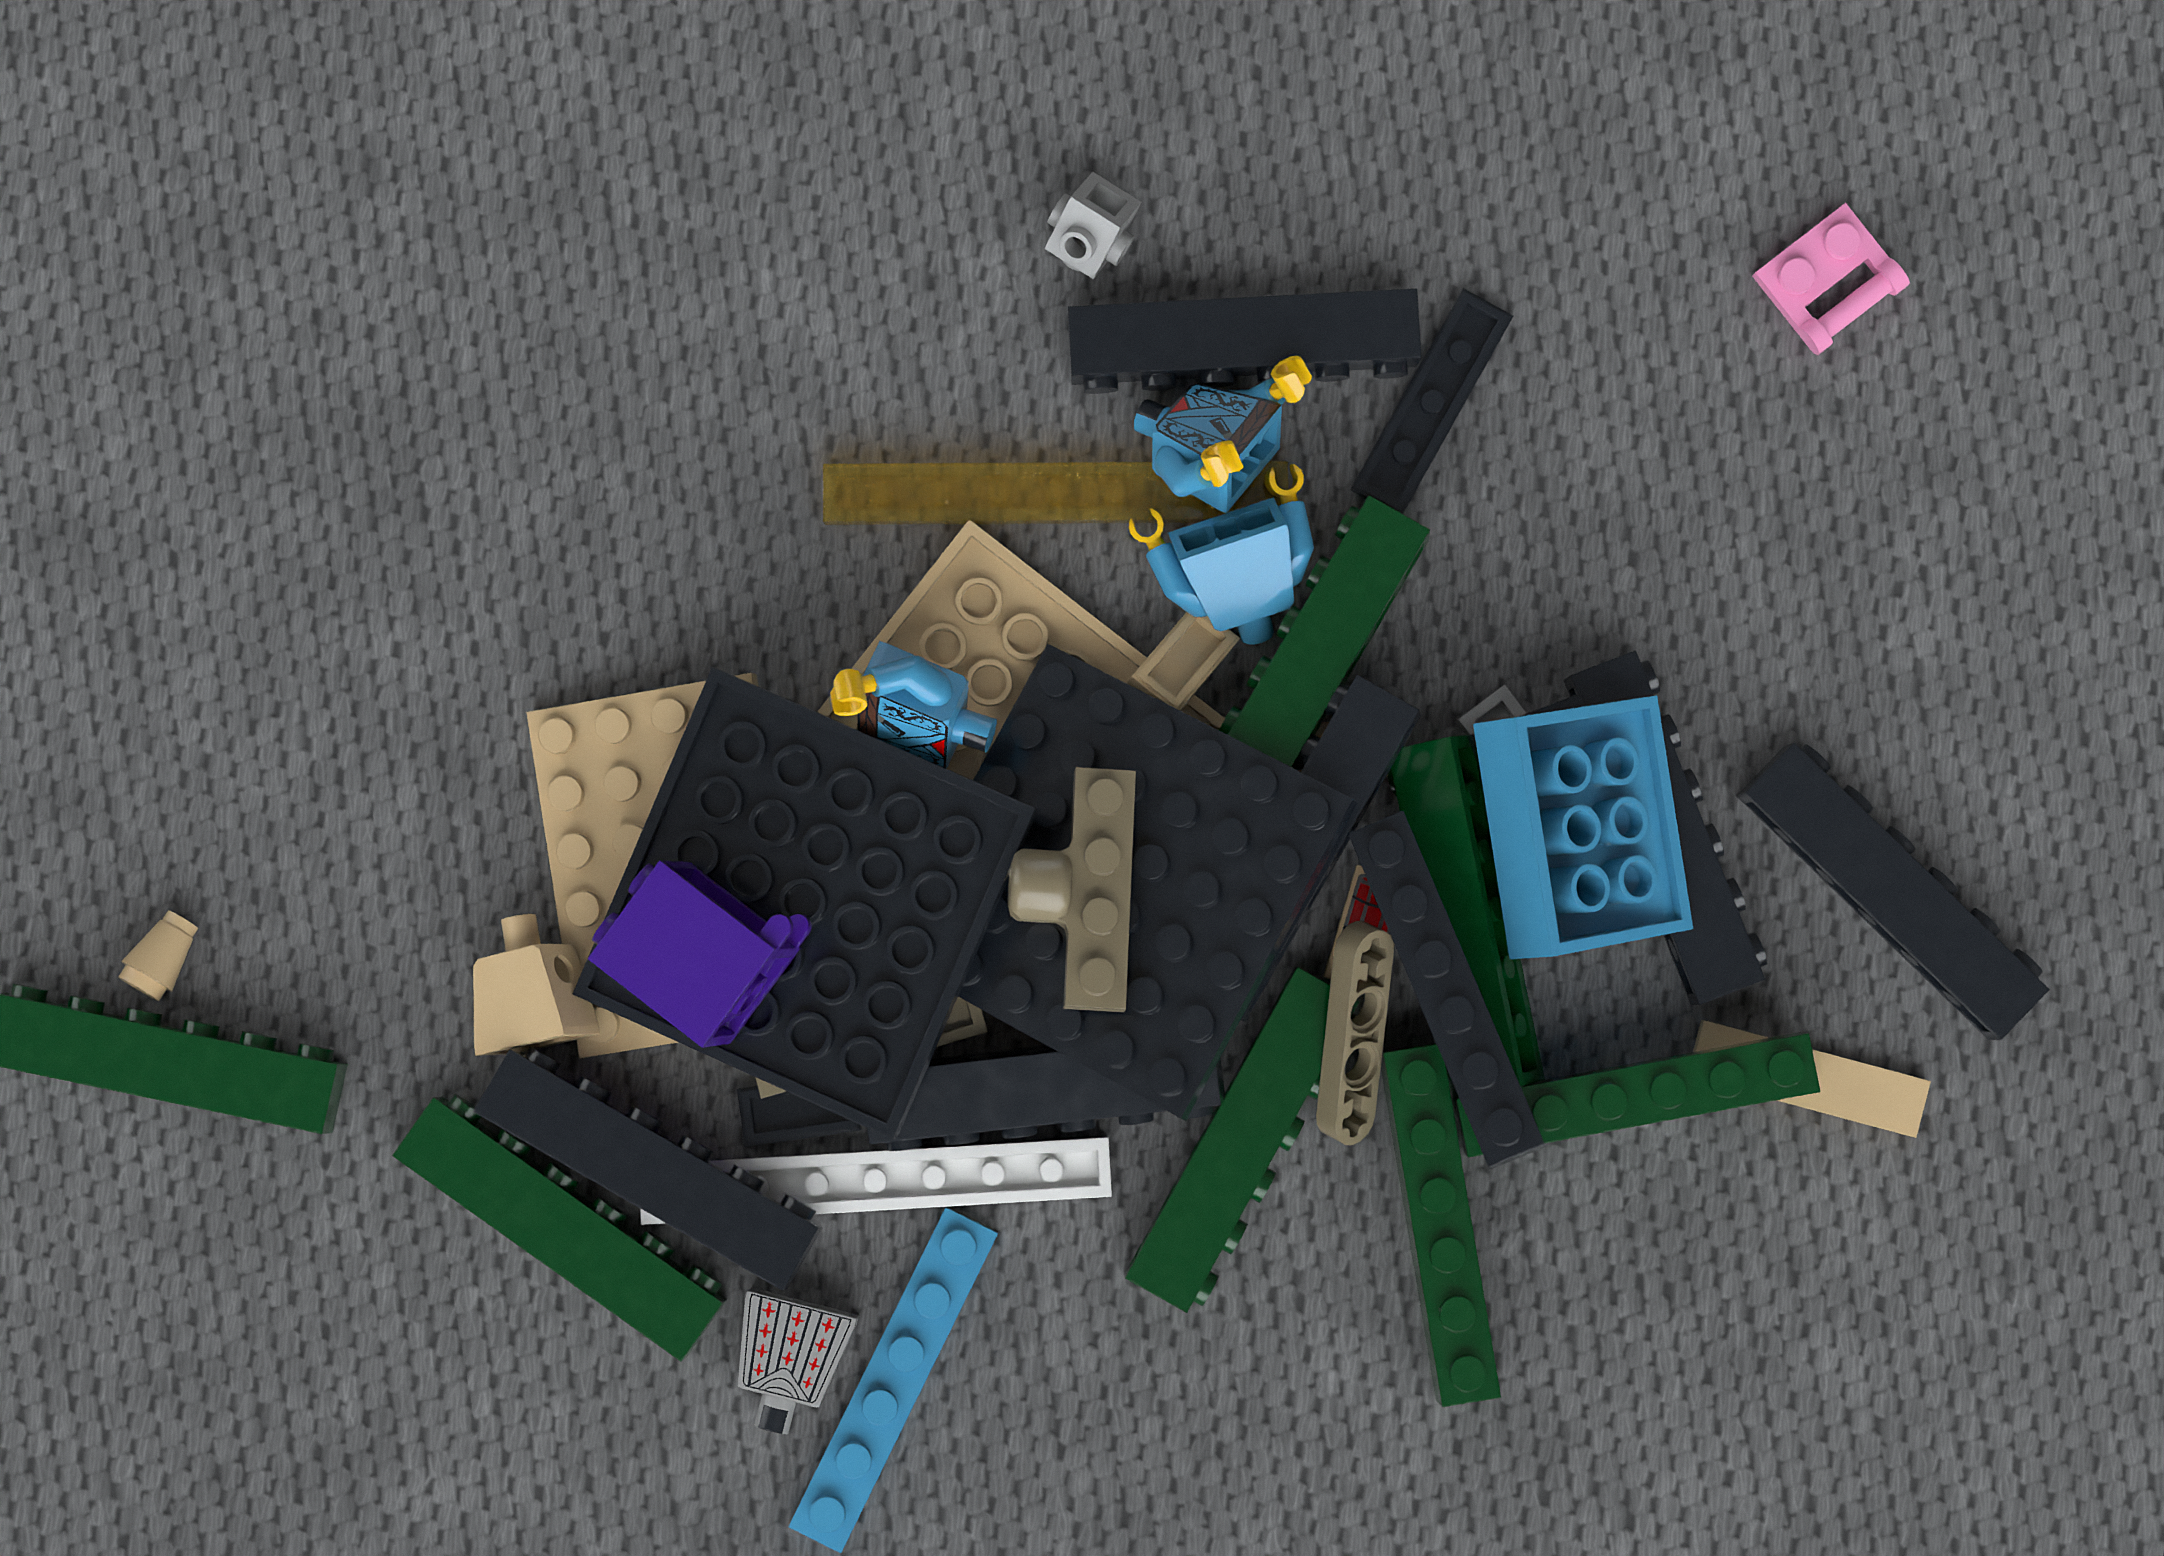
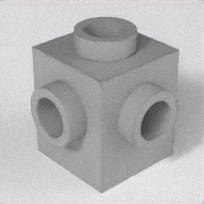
[1044,172,1142,279]

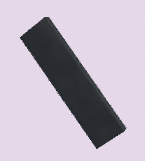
[1350,288,1514,514]

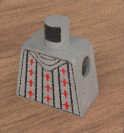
[738,1287,859,1434]

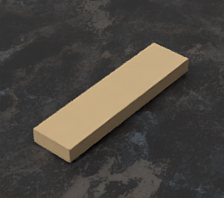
[1693,1020,1931,1138]

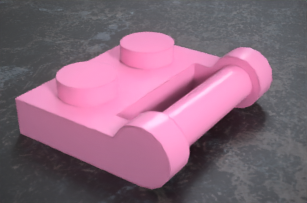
[1752,203,1910,355]

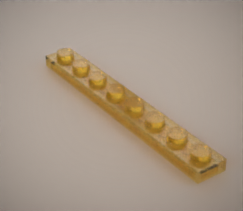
[823,461,1288,525]

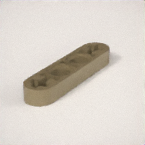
[1316,921,1394,1145]

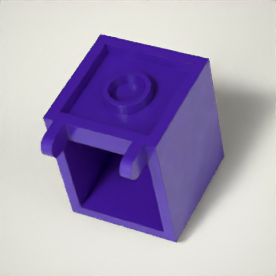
[587,860,811,1048]

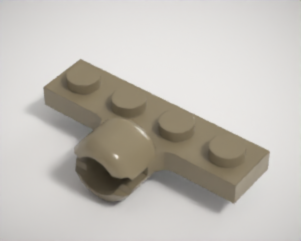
[1008,767,1136,1012]

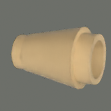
[118,910,198,1001]

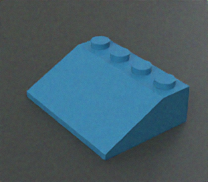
[1473,695,1693,959]

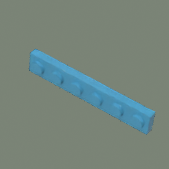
[788,1207,998,1553]

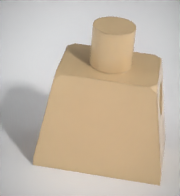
[473,914,600,1056]

